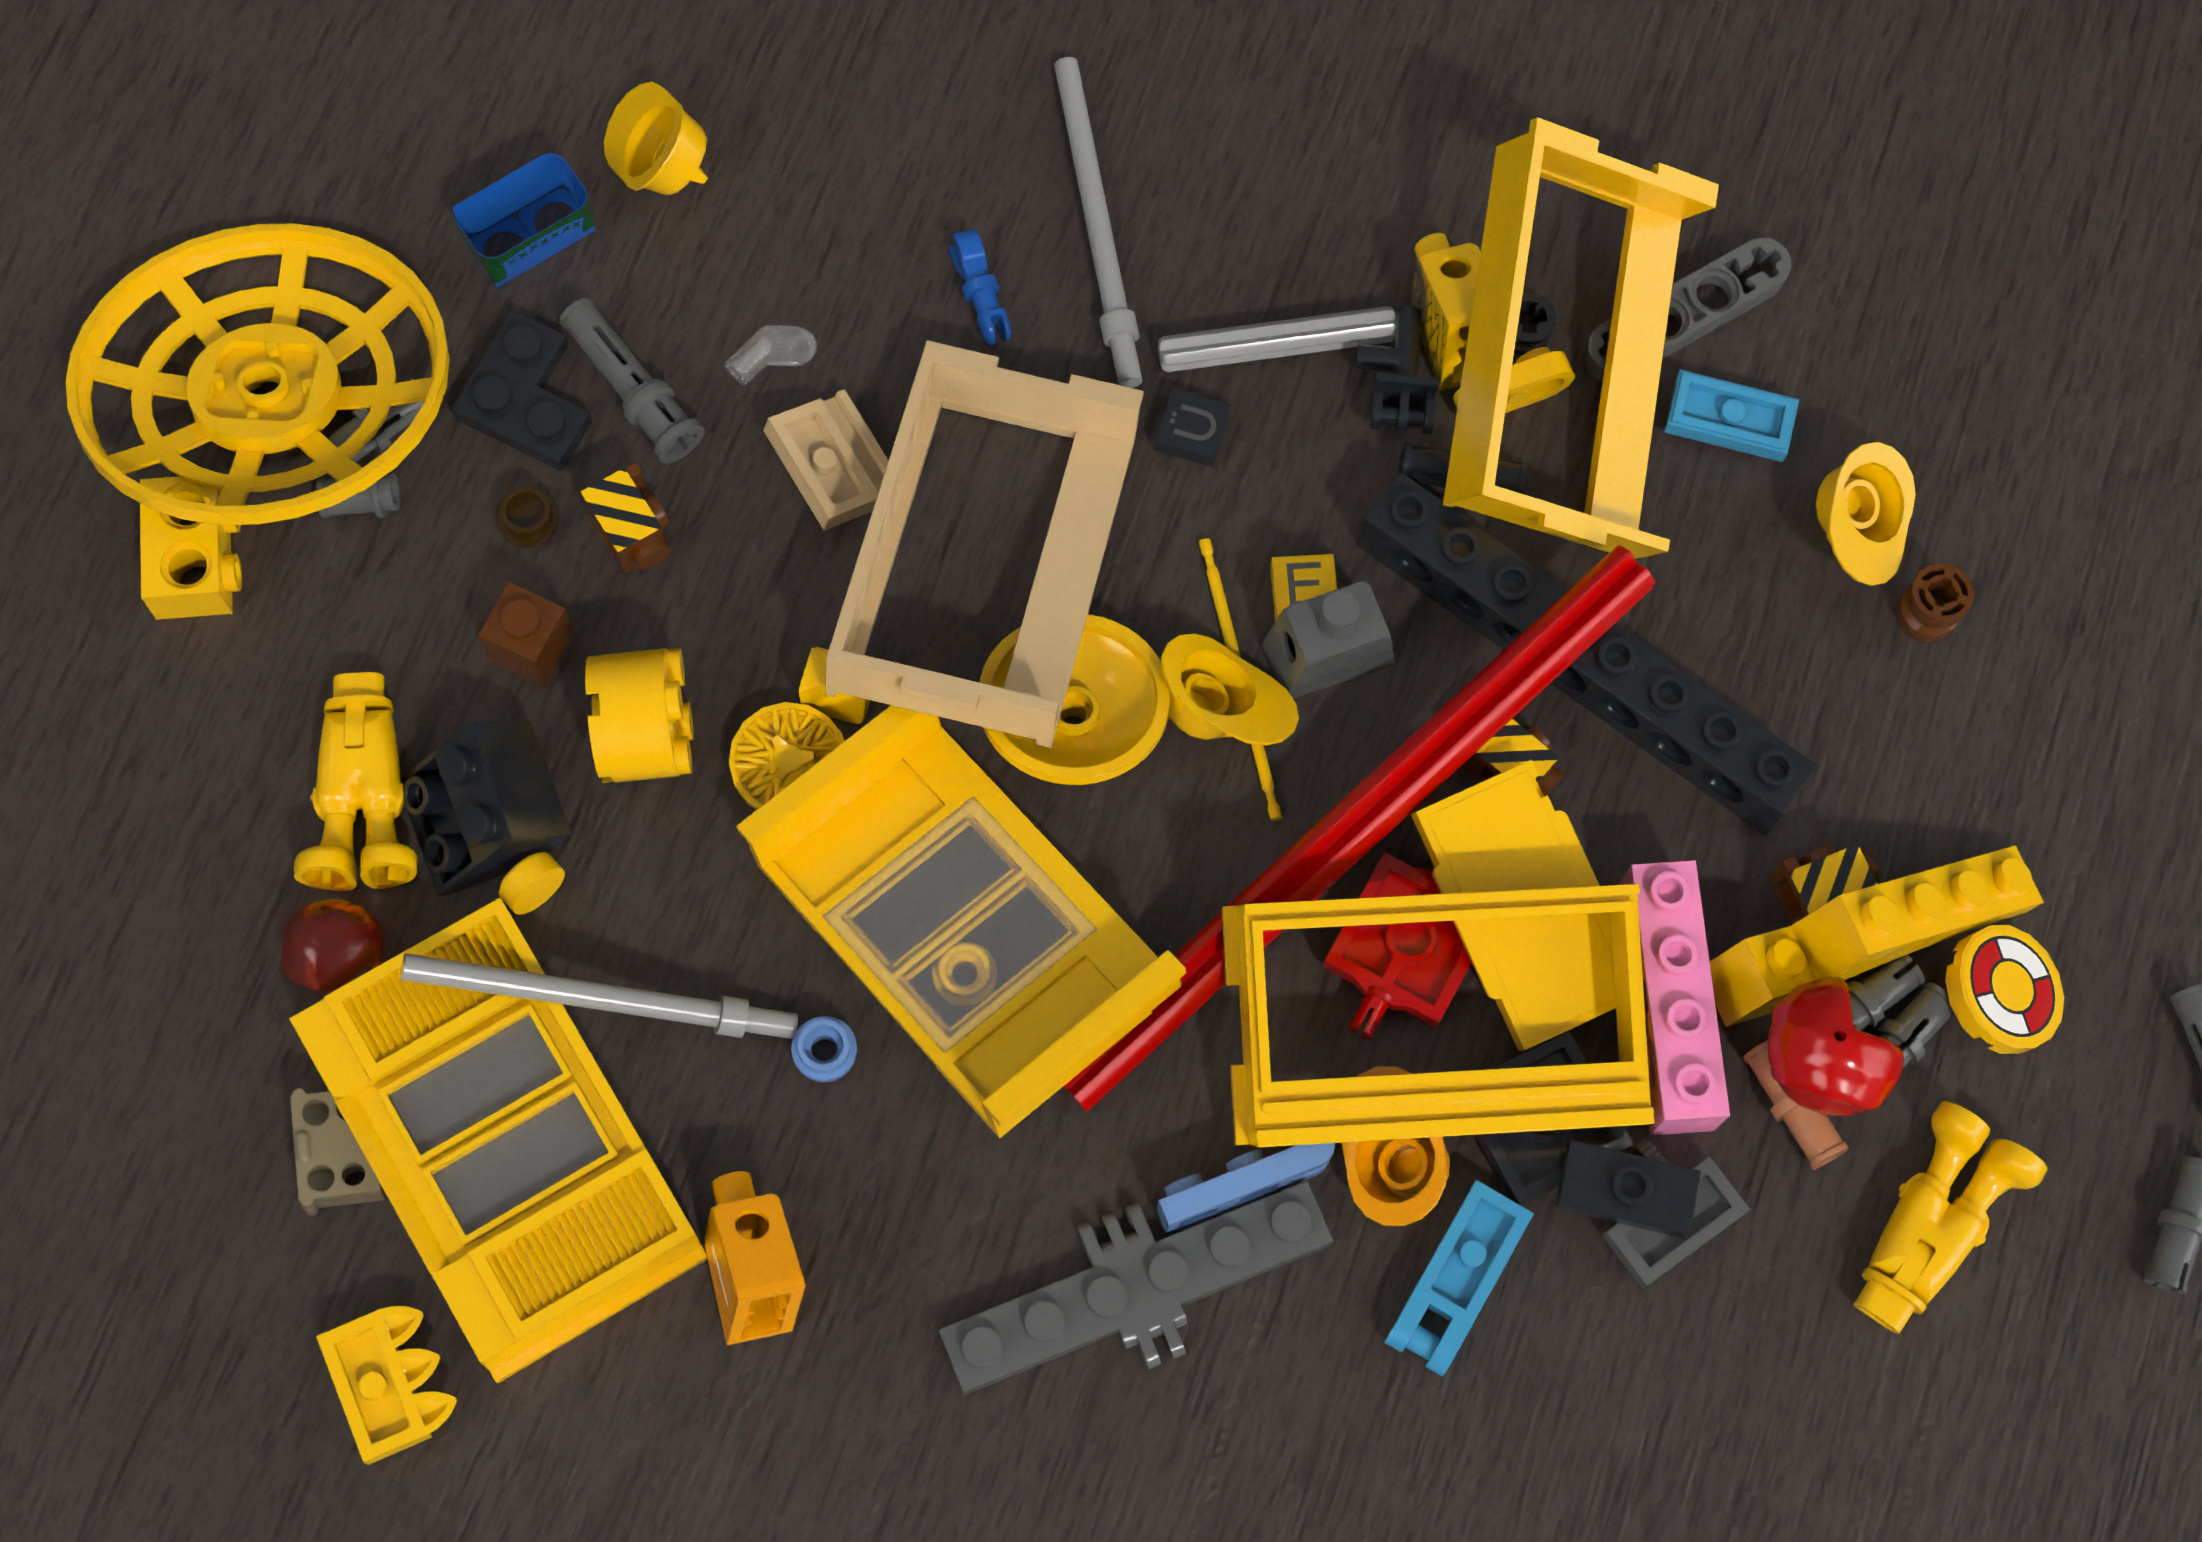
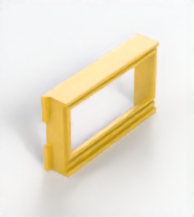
[1443,117,1719,559]
[1222,884,1654,1147]

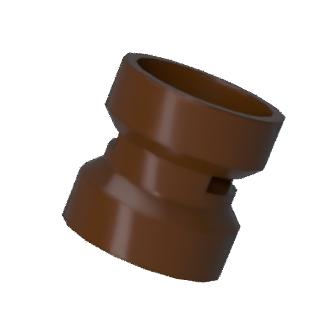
[1896,563,1974,643]

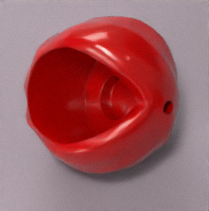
[1768,977,1904,1117]

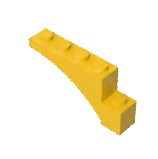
[1709,845,2044,1027]

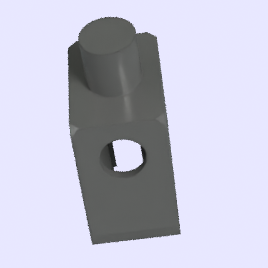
[1261,581,1395,699]

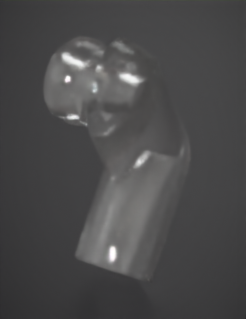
[724,325,817,385]

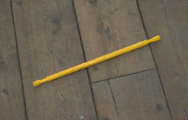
[1199,538,1283,821]

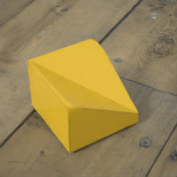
[799,646,870,725]

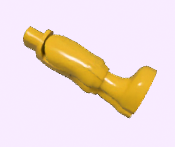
[294,672,418,891]
[1854,1101,2047,1334]

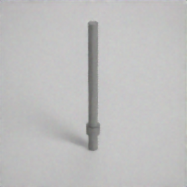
[1054,57,1143,388]
[400,953,798,1039]

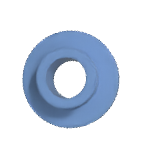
[791,1016,857,1082]

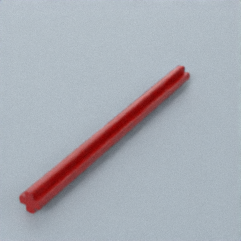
[1063,545,1656,1112]

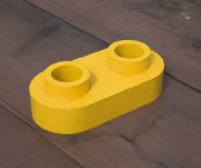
[1453,347,1575,413]

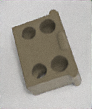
[290,1088,385,1216]

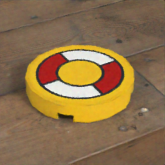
[1945,925,2064,1054]

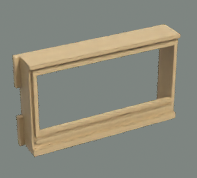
[826,340,1144,748]

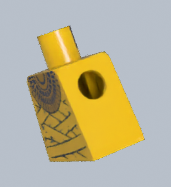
[1411,233,1481,391]

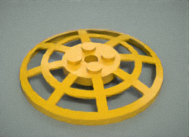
[65,223,450,525]

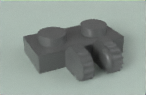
[1602,1139,1751,1290]

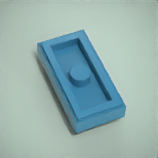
[1664,369,1799,462]

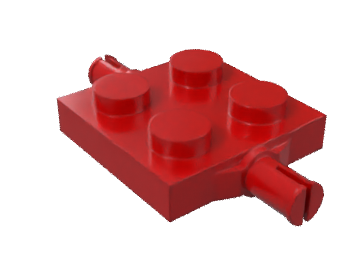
[1322,852,1472,1040]

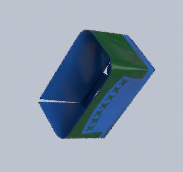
[449,153,595,288]

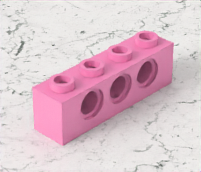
[1618,860,1730,1136]

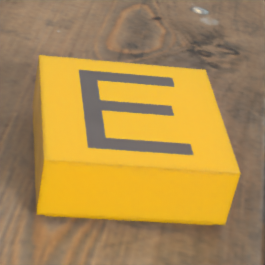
[1270,554,1337,621]

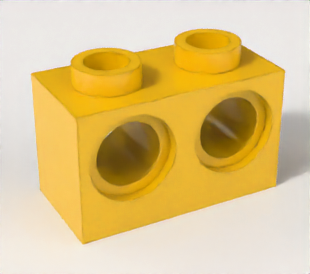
[140,476,242,620]

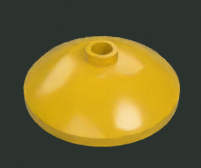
[979,614,1170,785]

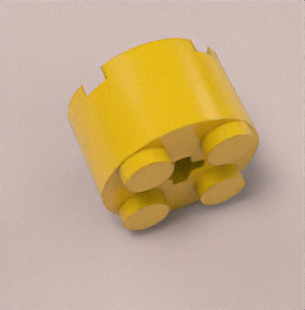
[585,648,694,783]

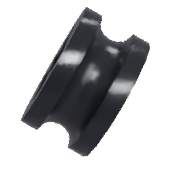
[1514,292,1556,354]

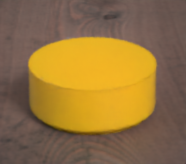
[499,852,565,915]

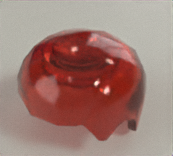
[280,899,385,991]

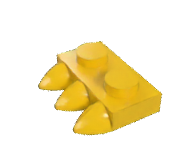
[316,1306,457,1465]

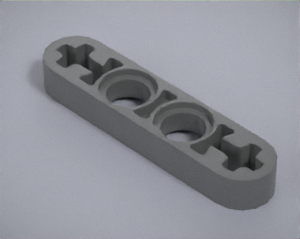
[1583,238,1791,382]

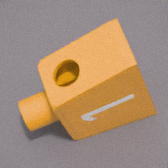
[704,1171,806,1346]

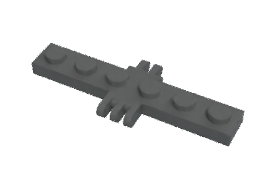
[938,1180,1334,1396]

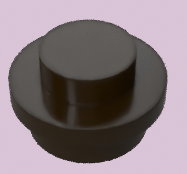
[496,486,560,548]

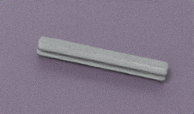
[1158,306,1396,372]

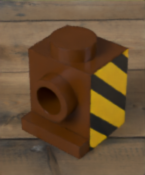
[581,462,671,575]
[1462,718,1564,796]
[1768,844,1879,925]

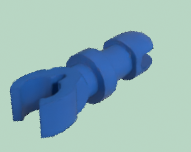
[948,229,1011,345]

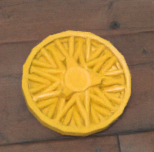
[729,702,844,810]

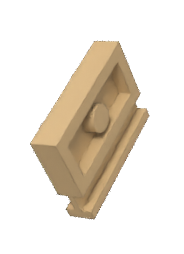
[763,389,889,531]

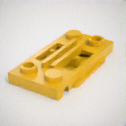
[1411,760,1616,1051]

